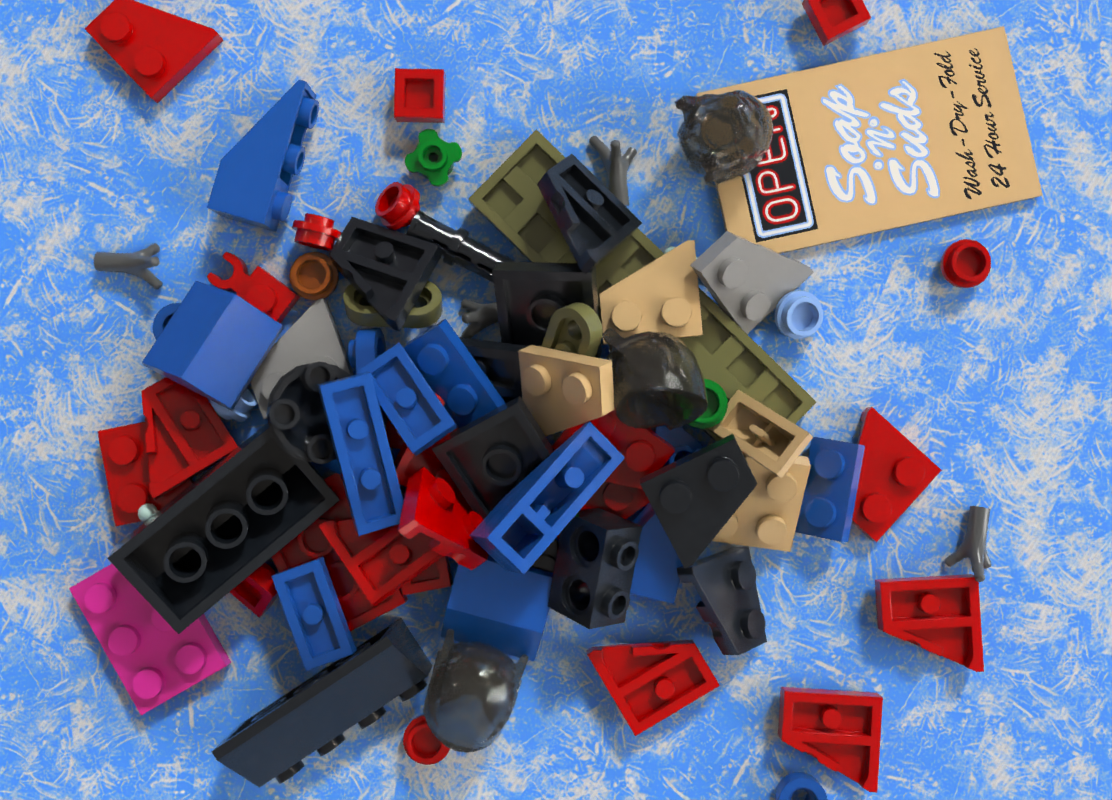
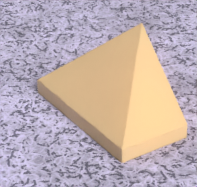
[708,389,813,478]

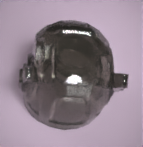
[675,90,774,184]
[602,328,708,430]
[423,629,529,753]

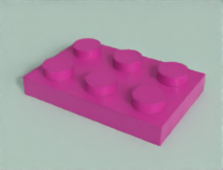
[69,564,231,715]

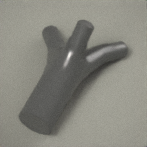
[589,136,637,206]
[94,243,163,289]
[461,299,499,339]
[945,506,991,582]

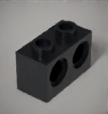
[548,508,642,629]

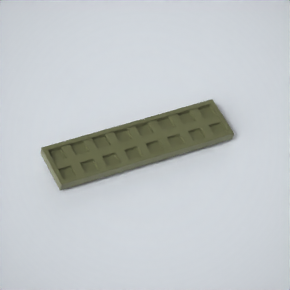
[468,129,816,442]

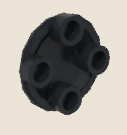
[266,361,352,464]

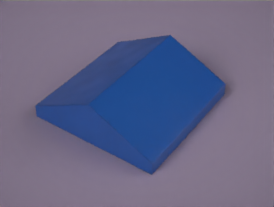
[142,281,284,411]
[441,556,553,661]

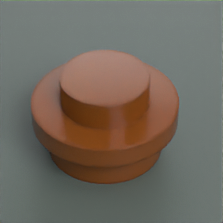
[289,252,339,301]

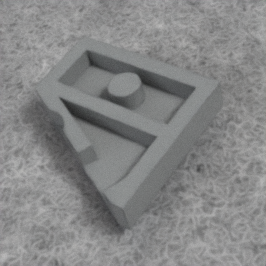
[690,231,814,334]
[250,298,354,419]

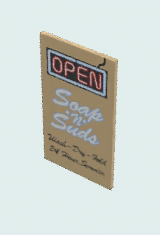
[695,26,1042,254]

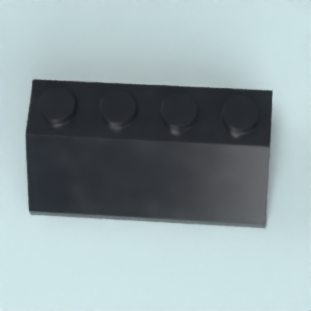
[107,423,340,634]
[212,618,433,788]

